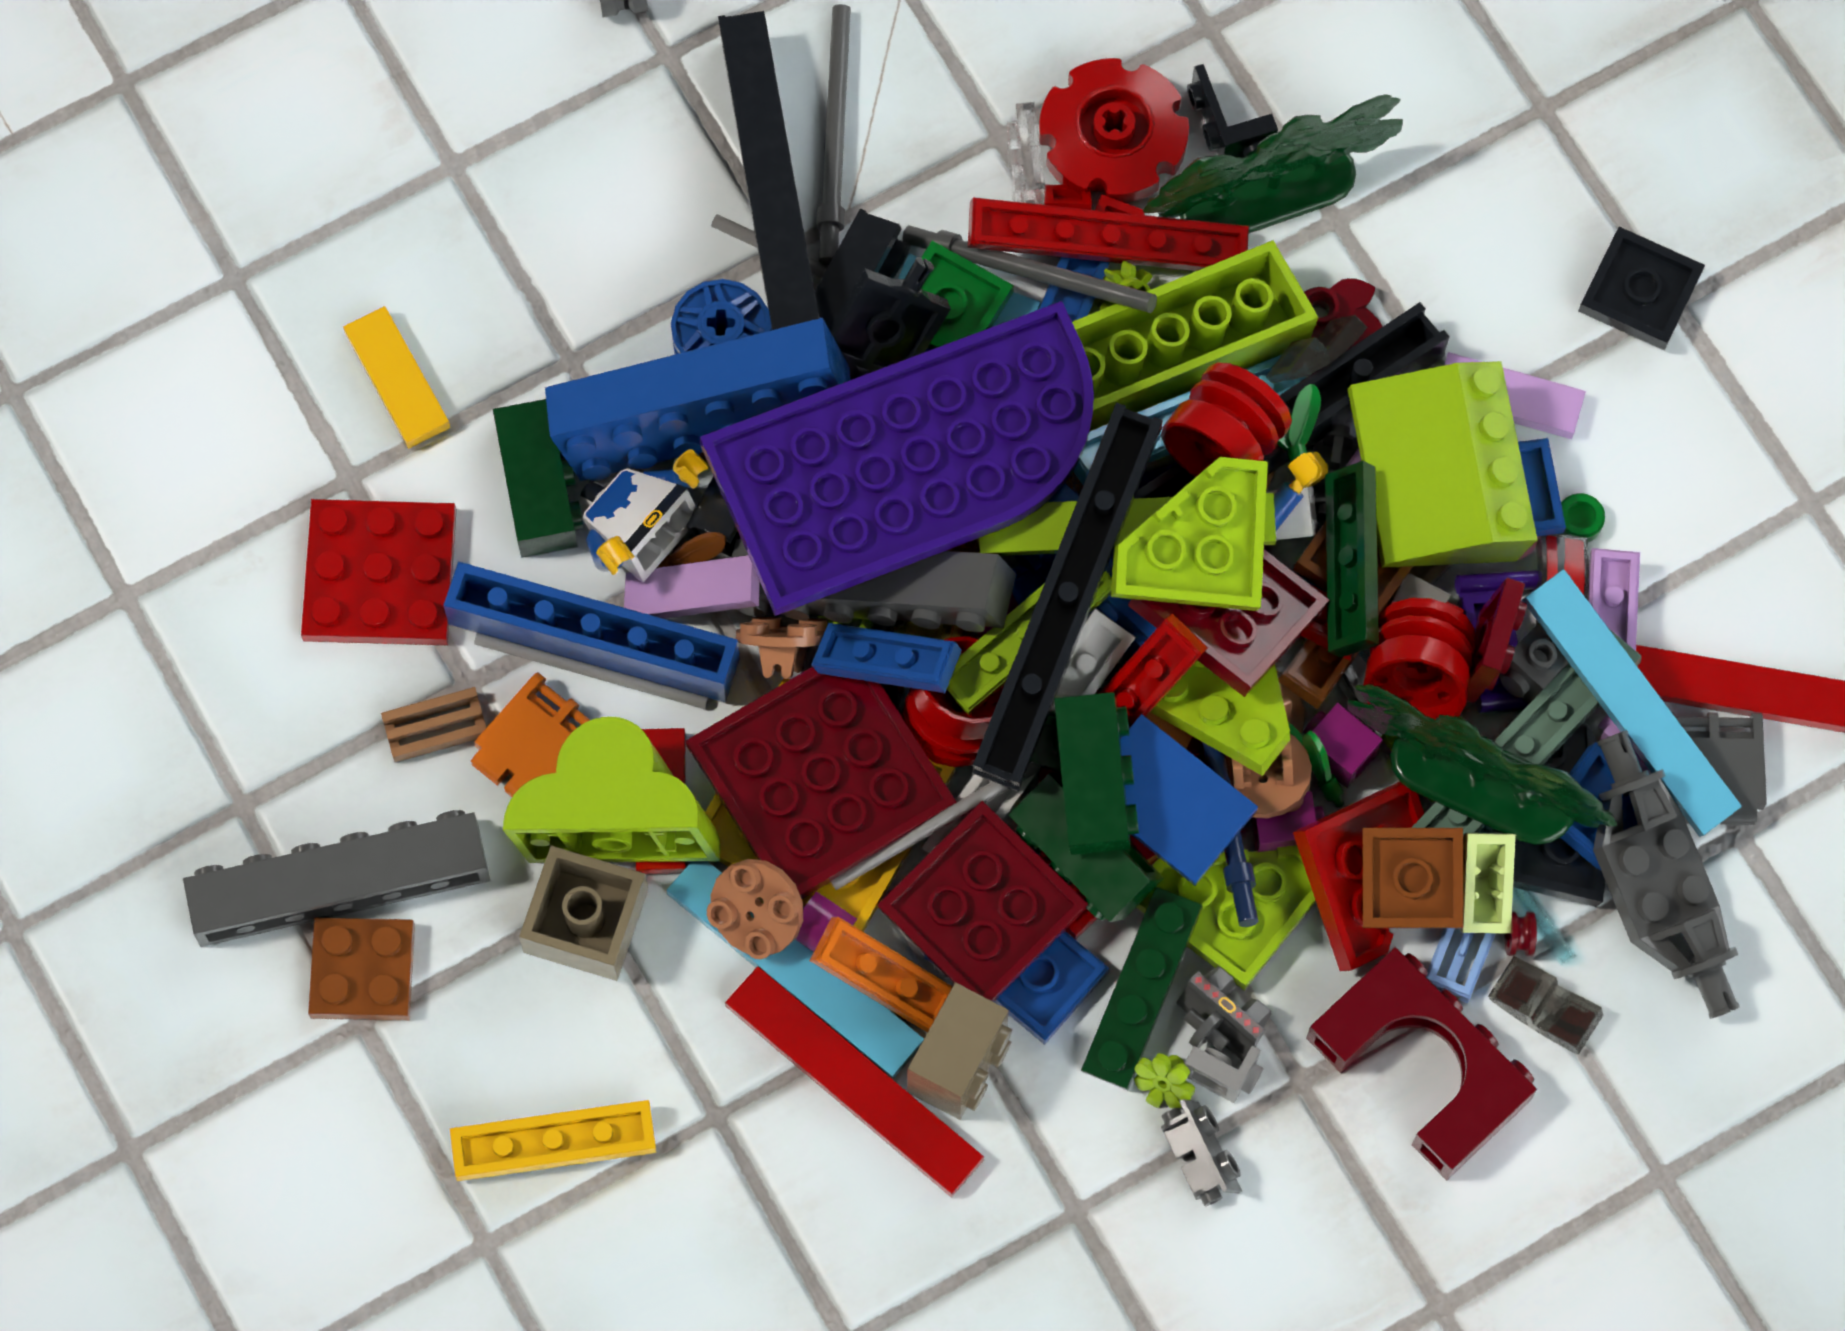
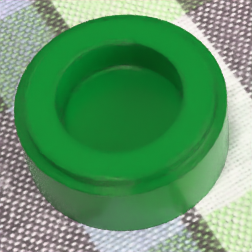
[1560,493,1605,544]

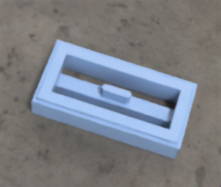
[1426,928,1496,1003]

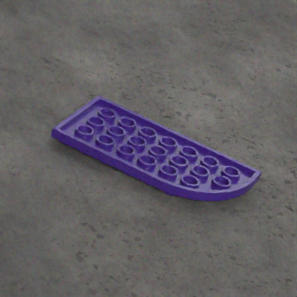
[700,301,1094,616]

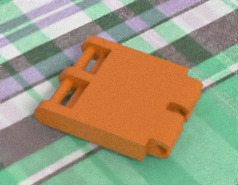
[470,672,590,797]

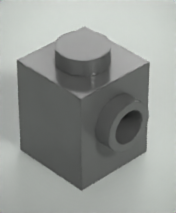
[1498,623,1569,704]

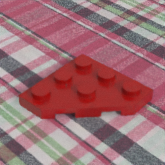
[1293,781,1424,971]

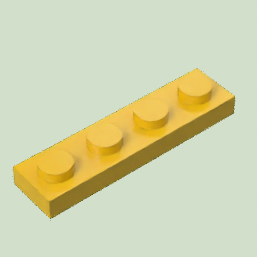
[450,1100,657,1182]

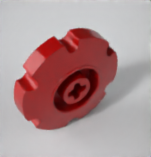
[1039,58,1189,203]

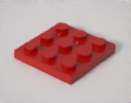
[301,499,457,646]

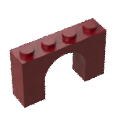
[1306,947,1537,1181]

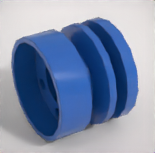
[671,279,772,355]

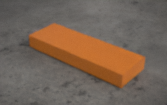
[809,917,953,1033]

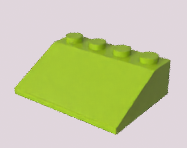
[1348,361,1538,568]

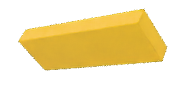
[343,306,451,449]

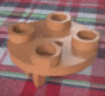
[736,616,828,679]
[1225,734,1312,819]
[707,859,803,960]

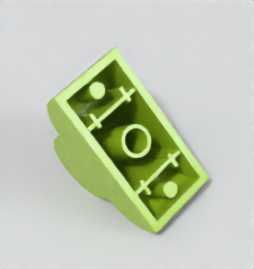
[503,716,720,863]

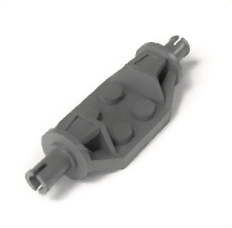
[1593,730,1740,1019]

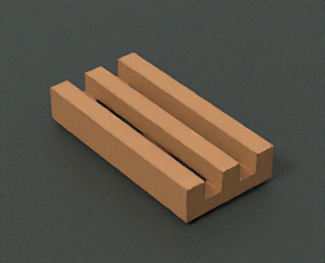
[381,687,486,762]

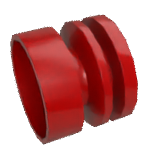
[1161,362,1292,477]
[1363,598,1476,719]
[901,636,1004,767]

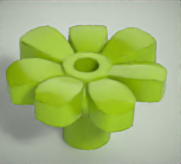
[1134,1053,1195,1109]

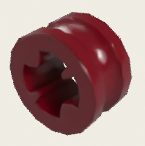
[1504,911,1537,956]

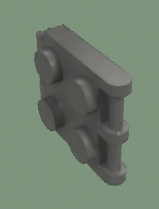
[1672,712,1767,825]

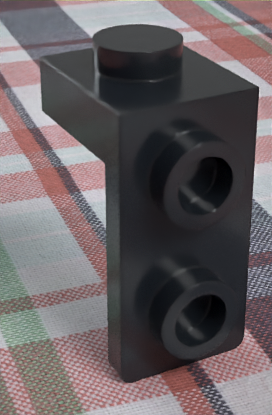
[1187,64,1278,158]

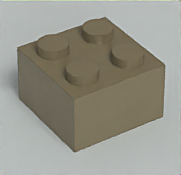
[519,846,648,981]
[907,982,1013,1120]

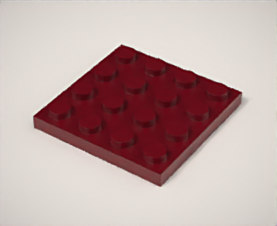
[686,667,957,899]

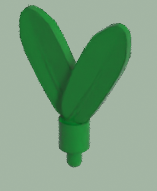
[1277,384,1321,463]
[1288,722,1344,808]

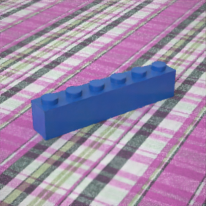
[443,561,740,702]

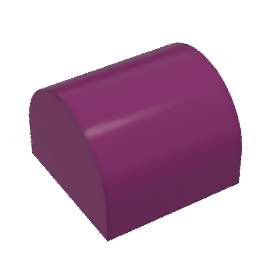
[795,891,857,952]

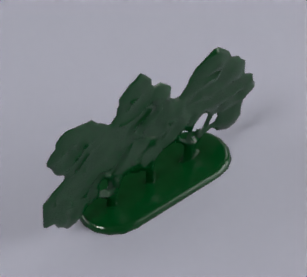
[1143,94,1403,234]
[1347,684,1617,845]

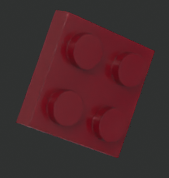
[1467,577,1527,703]

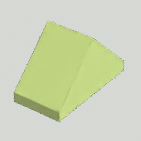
[1459,833,1516,933]

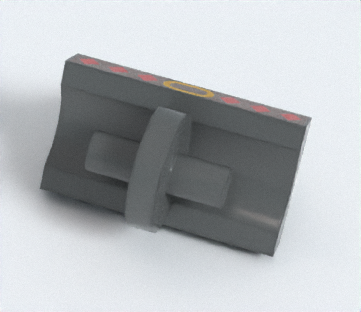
[1176,967,1272,1061]

